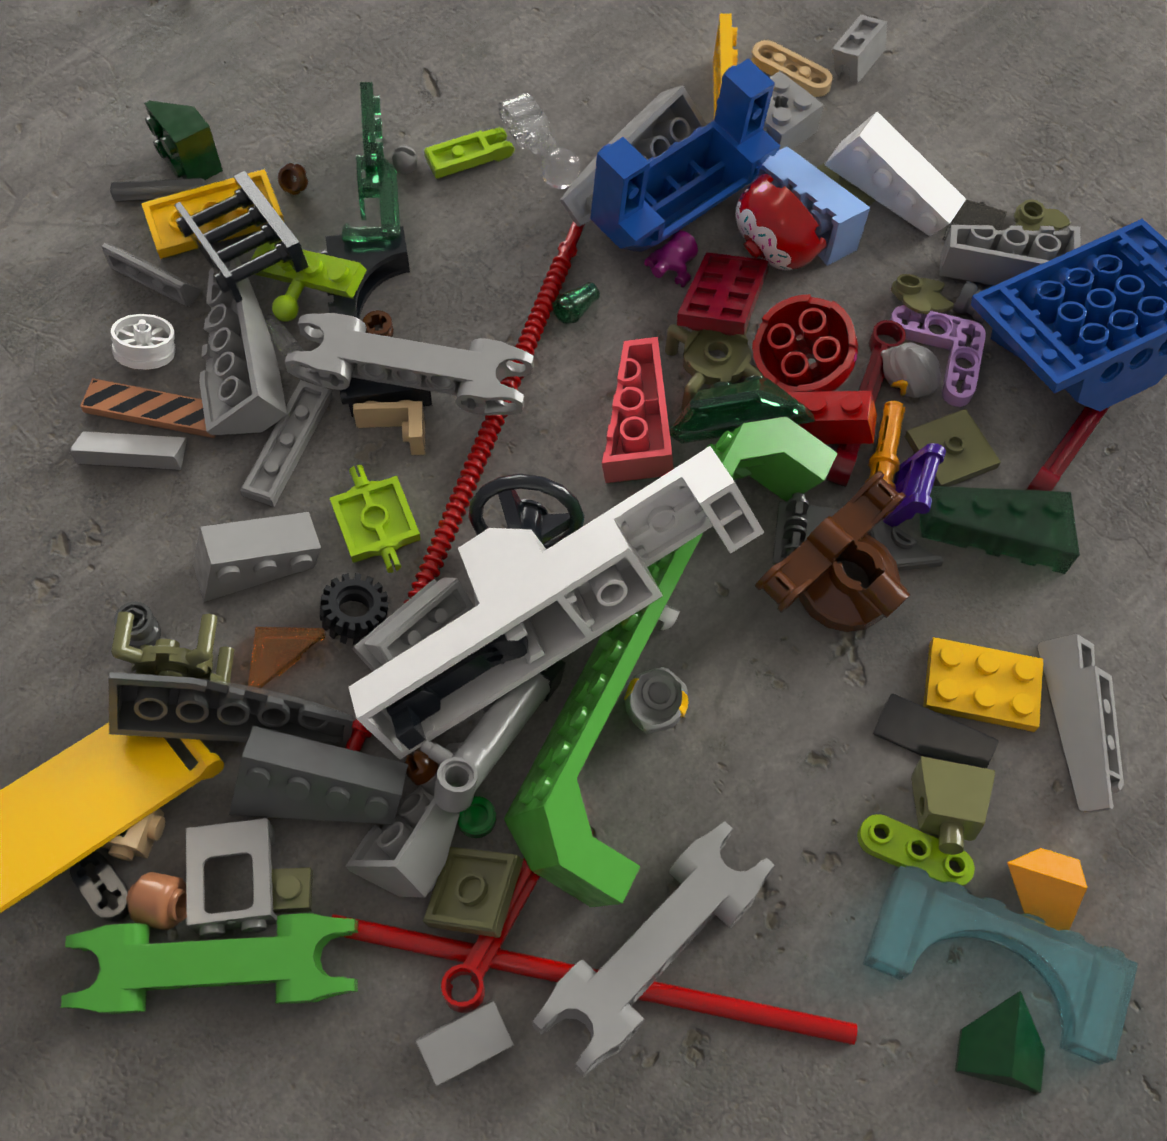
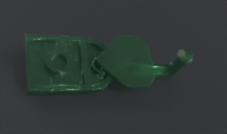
[342,82,400,243]

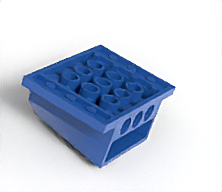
[971,218,1167,411]

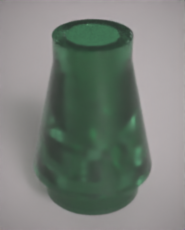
[552,282,600,324]

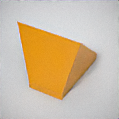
[1007,848,1087,937]

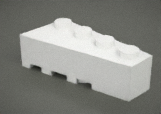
[824,112,966,237]

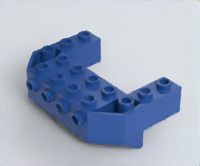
[590,59,780,252]

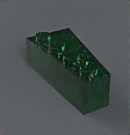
[919,486,1080,574]

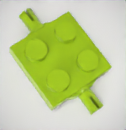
[329,465,421,573]

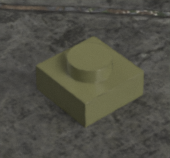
[272,867,313,913]

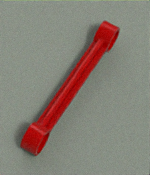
[441,858,540,1013]

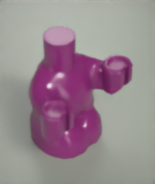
[644,230,698,287]

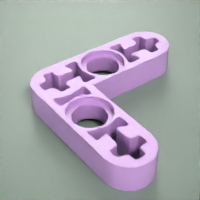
[890,305,986,407]

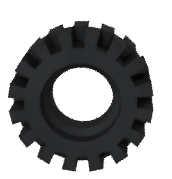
[319,573,389,645]

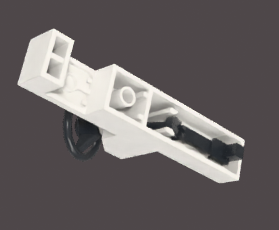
[349,446,764,759]

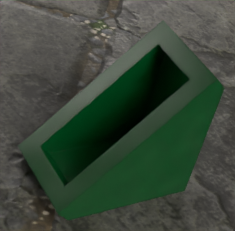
[955,990,1045,1093]

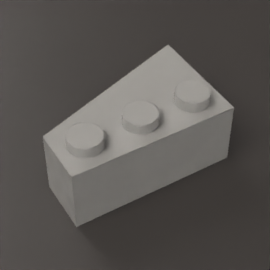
[193,512,321,602]

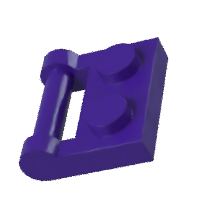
[883,443,946,527]

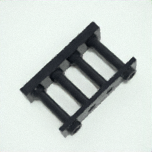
[174,171,309,303]

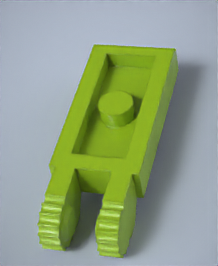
[424,127,515,179]

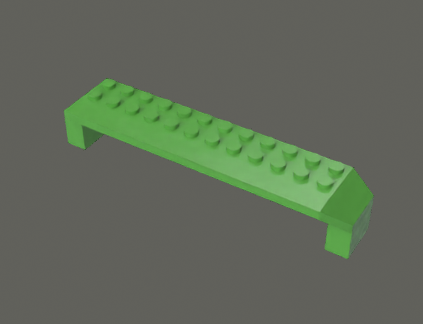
[504,417,838,907]

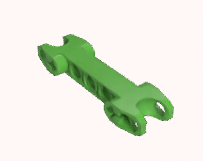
[61,913,358,1014]

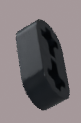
[70,851,129,922]

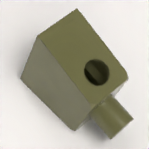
[911,756,995,855]

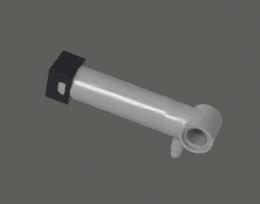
[420,660,566,813]

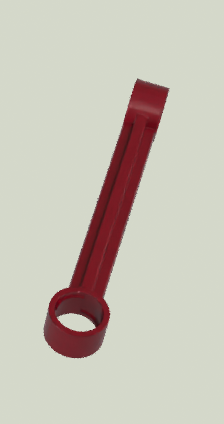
[826,320,906,487]
[1022,406,1111,506]

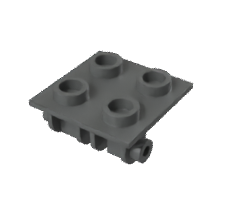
[772,493,845,570]

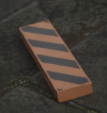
[80,378,216,438]

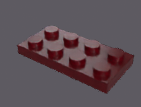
[677,252,769,335]

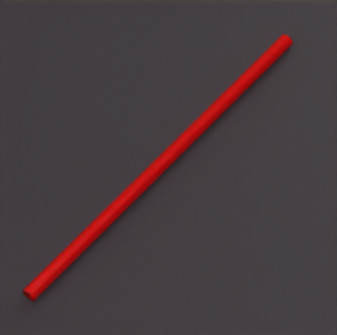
[332,914,858,1045]

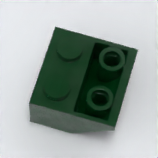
[144,100,223,180]

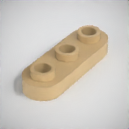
[751,40,833,97]

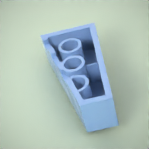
[753,146,870,266]

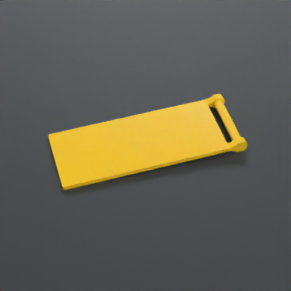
[0,723,224,913]

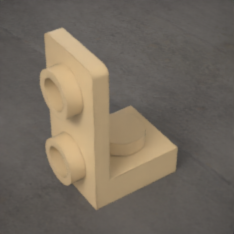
[353,400,425,455]

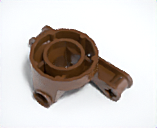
[755,471,911,632]

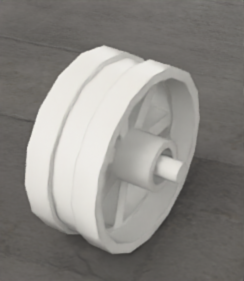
[111,314,175,370]

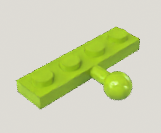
[251,242,367,322]

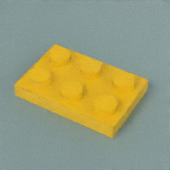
[923,637,1043,732]

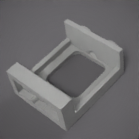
[186,818,277,938]

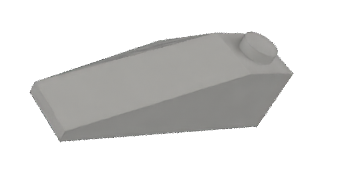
[345,742,463,898]

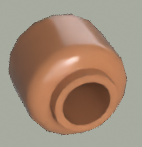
[126,872,187,930]

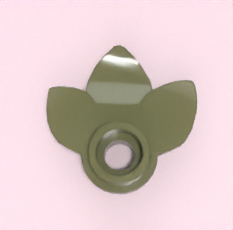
[1014,200,1071,231]
[891,274,954,314]

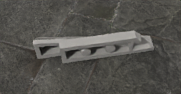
[1038,634,1124,813]

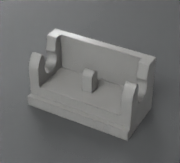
[832,15,887,84]
[416,1000,514,1086]

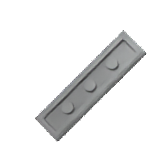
[240,380,333,507]

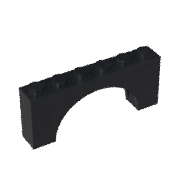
[321,226,432,417]

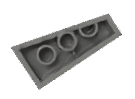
[229,726,408,824]

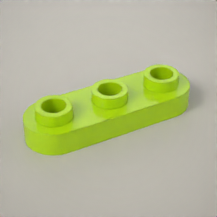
[857,814,975,890]

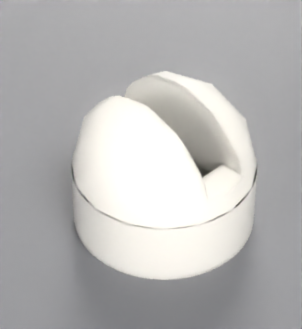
[658,605,680,630]

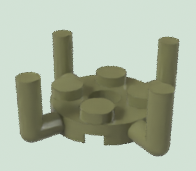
[665,323,767,414]
[111,612,234,683]

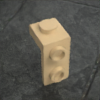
[102,808,165,861]

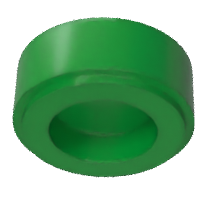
[457,796,496,838]

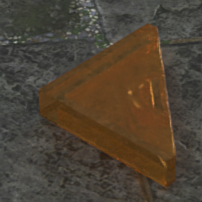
[248,627,326,688]

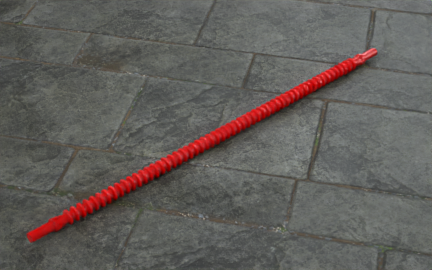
[345,221,585,752]

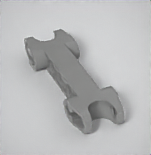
[285,313,534,416]
[532,822,775,1078]

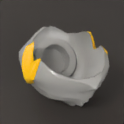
[881,342,941,398]
[624,667,689,734]

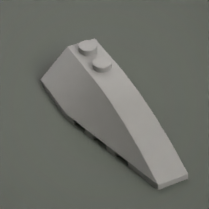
[560,85,707,226]
[199,257,288,435]

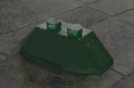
[670,376,815,444]

